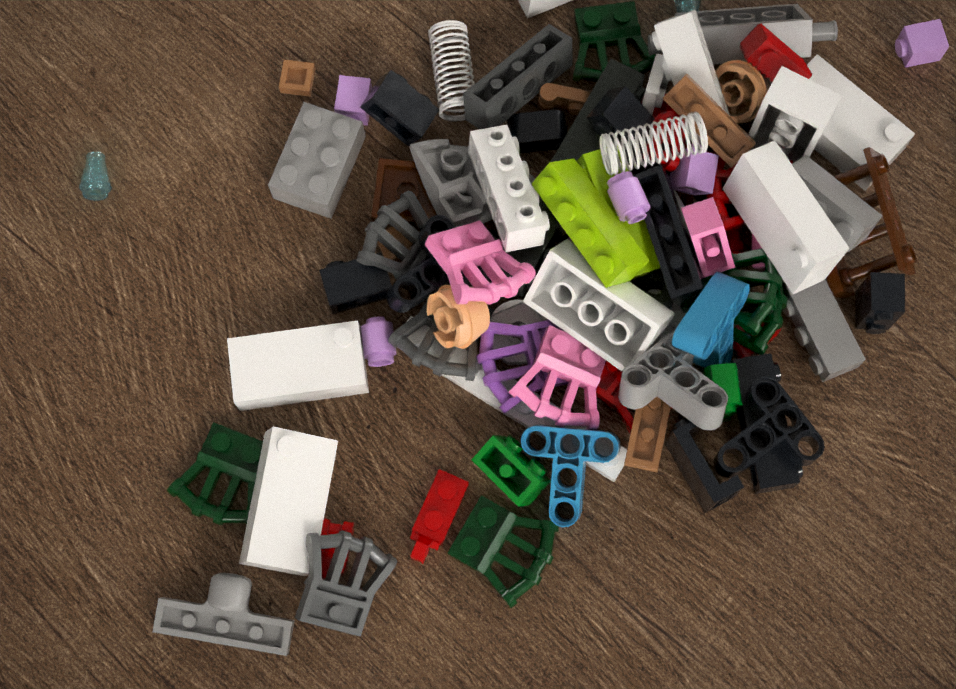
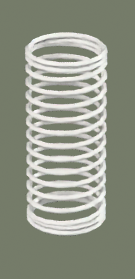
[428,20,475,121]
[599,111,708,176]

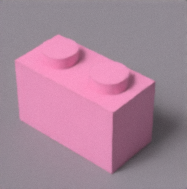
[681,197,735,278]

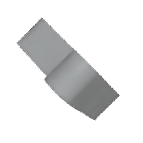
[618,331,728,430]

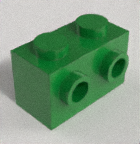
[471,435,551,507]

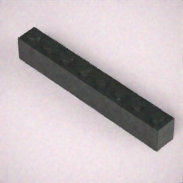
[500,59,646,297]

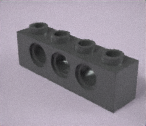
[463,24,573,129]

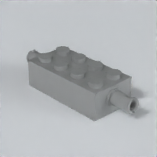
[648,4,838,65]

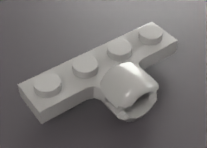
[152,573,295,656]

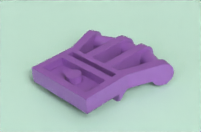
[476,320,569,414]

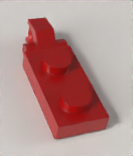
[410,469,469,564]

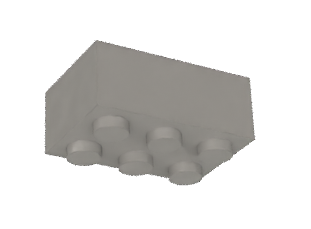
[268,102,366,219]

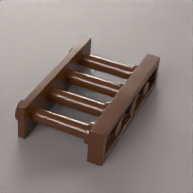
[826,147,917,299]

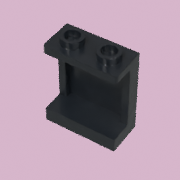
[665,418,744,513]

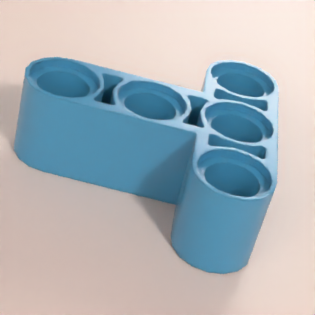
[672,272,750,368]
[521,425,621,527]

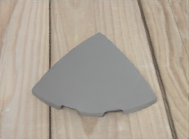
[410,139,535,227]

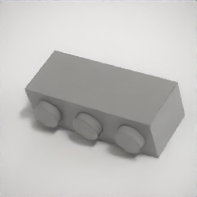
[792,155,882,252]
[782,280,866,382]

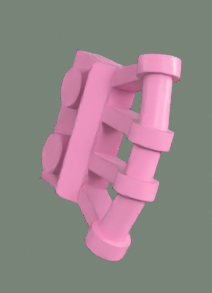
[424,220,536,304]
[508,325,606,430]

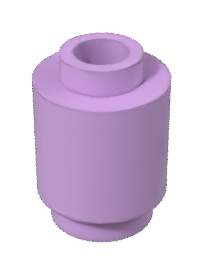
[607,171,650,224]
[360,317,396,367]

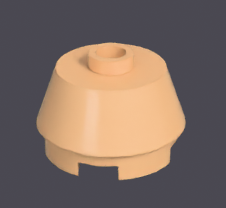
[715,60,770,123]
[427,285,490,349]

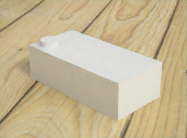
[807,54,915,191]
[748,66,842,163]
[722,140,849,294]
[523,239,675,371]
[227,320,369,411]
[239,426,338,576]

